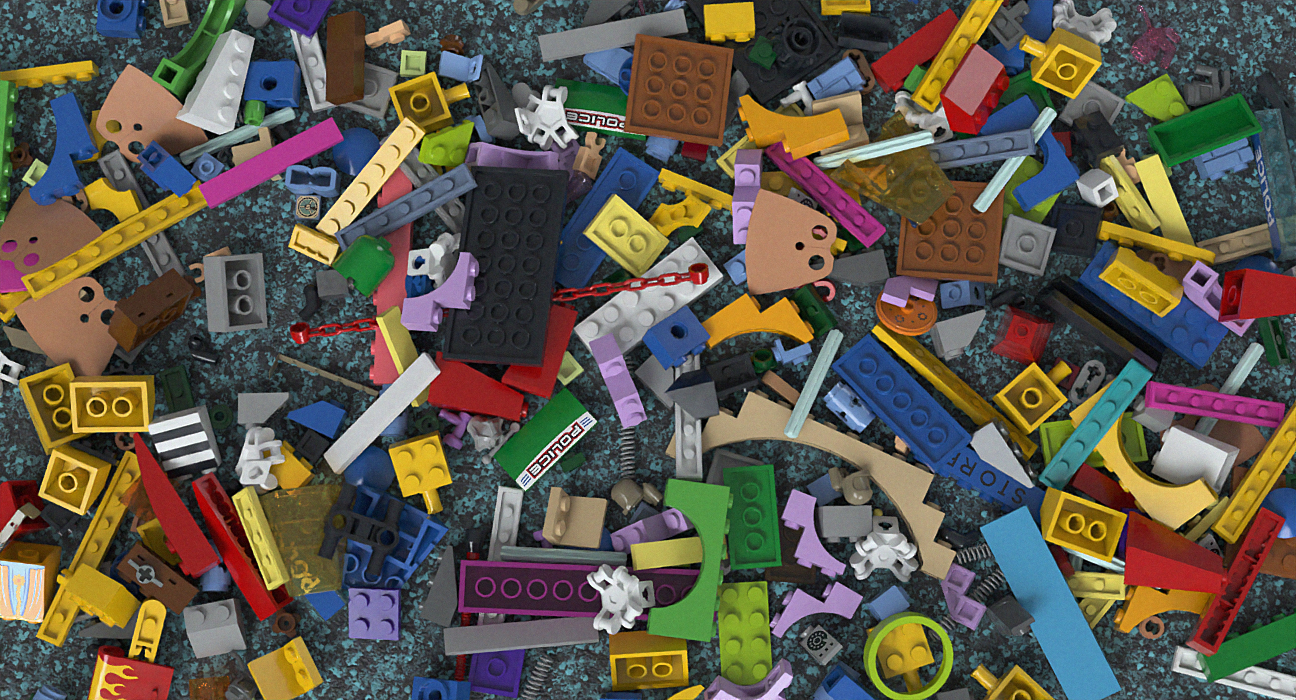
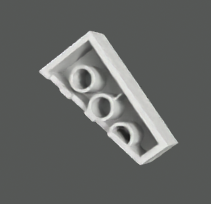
[176,29,255,135]

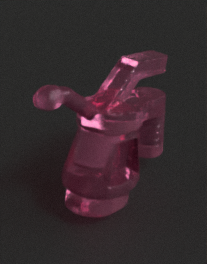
[1130,5,1181,69]

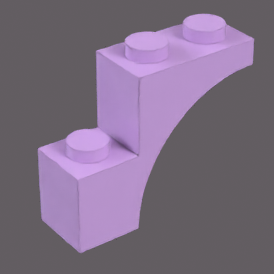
[465,142,559,170]
[732,149,763,244]
[400,252,479,332]
[589,333,647,429]
[780,489,846,578]
[610,508,695,555]
[769,581,863,638]

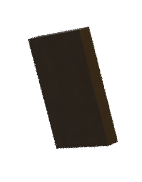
[764,505,819,585]

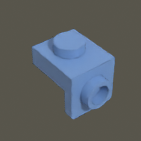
[458,115,496,145]
[190,152,225,183]
[723,249,747,286]
[771,339,812,366]

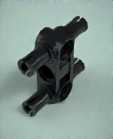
[317,482,405,577]

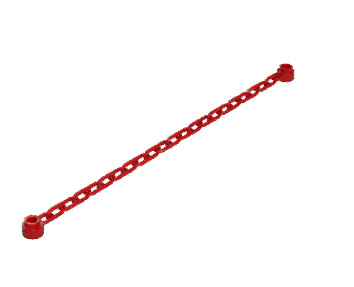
[289,263,709,344]

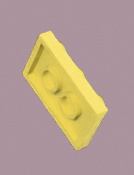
[582,194,670,278]

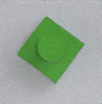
[903,64,929,92]

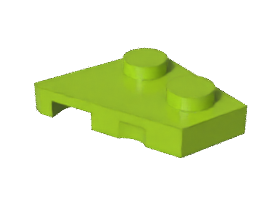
[1124,73,1190,123]
[418,119,474,167]

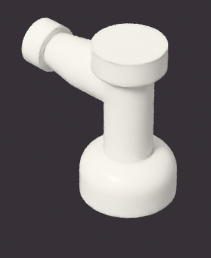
[780,80,814,117]

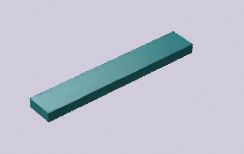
[1038,358,1153,491]

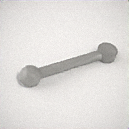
[482,423,520,464]

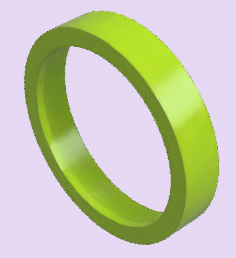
[863,612,953,700]

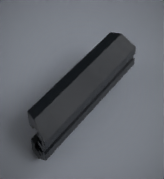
[1034,274,1166,382]

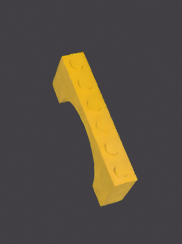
[1069,377,1219,531]

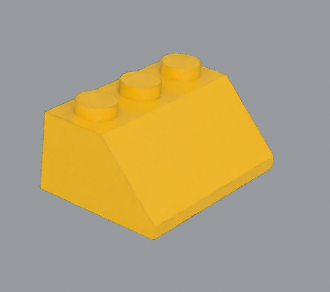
[1098,246,1185,318]
[18,362,96,455]
[69,375,155,433]
[1040,487,1127,563]
[609,631,689,691]

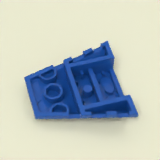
[339,484,449,591]

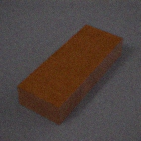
[326,10,365,106]

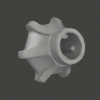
[467,415,504,452]

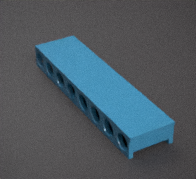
[979,503,1122,700]

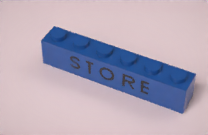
[909,447,1046,528]

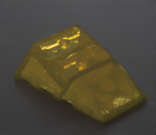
[830,110,956,225]
[258,484,346,597]

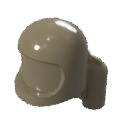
[828,467,873,505]
[611,478,664,516]

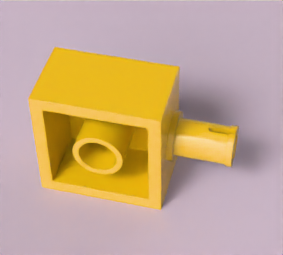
[1019,27,1102,99]
[388,71,470,134]
[992,361,1072,436]
[388,430,453,514]
[57,563,141,629]
[866,623,934,692]
[970,663,1055,700]

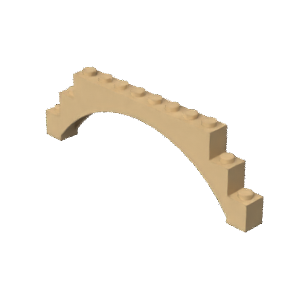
[665,390,956,581]

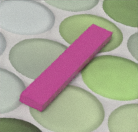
[198,117,344,209]
[764,141,886,248]
[1145,381,1285,429]

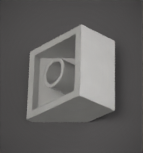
[929,309,986,361]
[183,598,248,659]

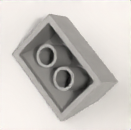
[203,253,267,332]

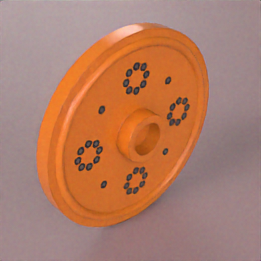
[875,289,937,336]

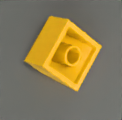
[38,444,112,516]

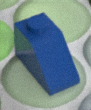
[287,399,349,440]

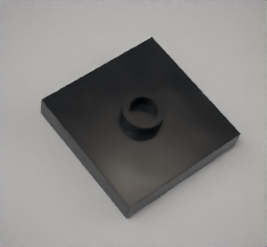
[1050,202,1105,258]

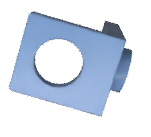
[438,51,483,84]

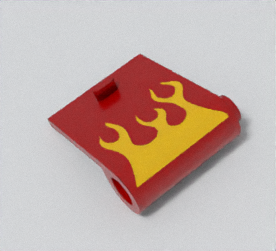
[87,645,175,700]

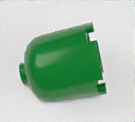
[331,234,396,298]

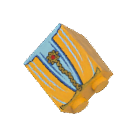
[0,541,62,624]

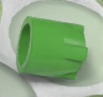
[244,100,266,127]

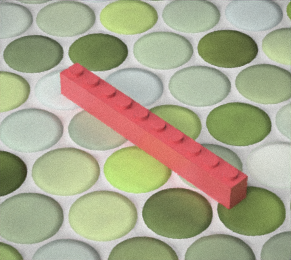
[370,145,417,386]

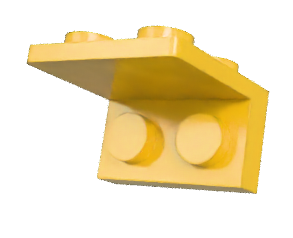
[247,636,323,700]

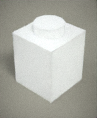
[1076,168,1119,208]

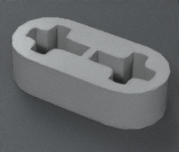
[1068,360,1105,405]

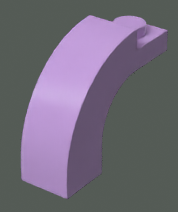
[1182,261,1256,337]
[704,658,793,700]

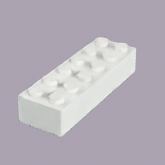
[573,237,723,357]

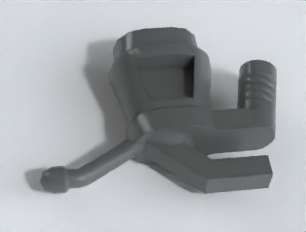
[1183,63,1230,107]
[225,650,264,700]

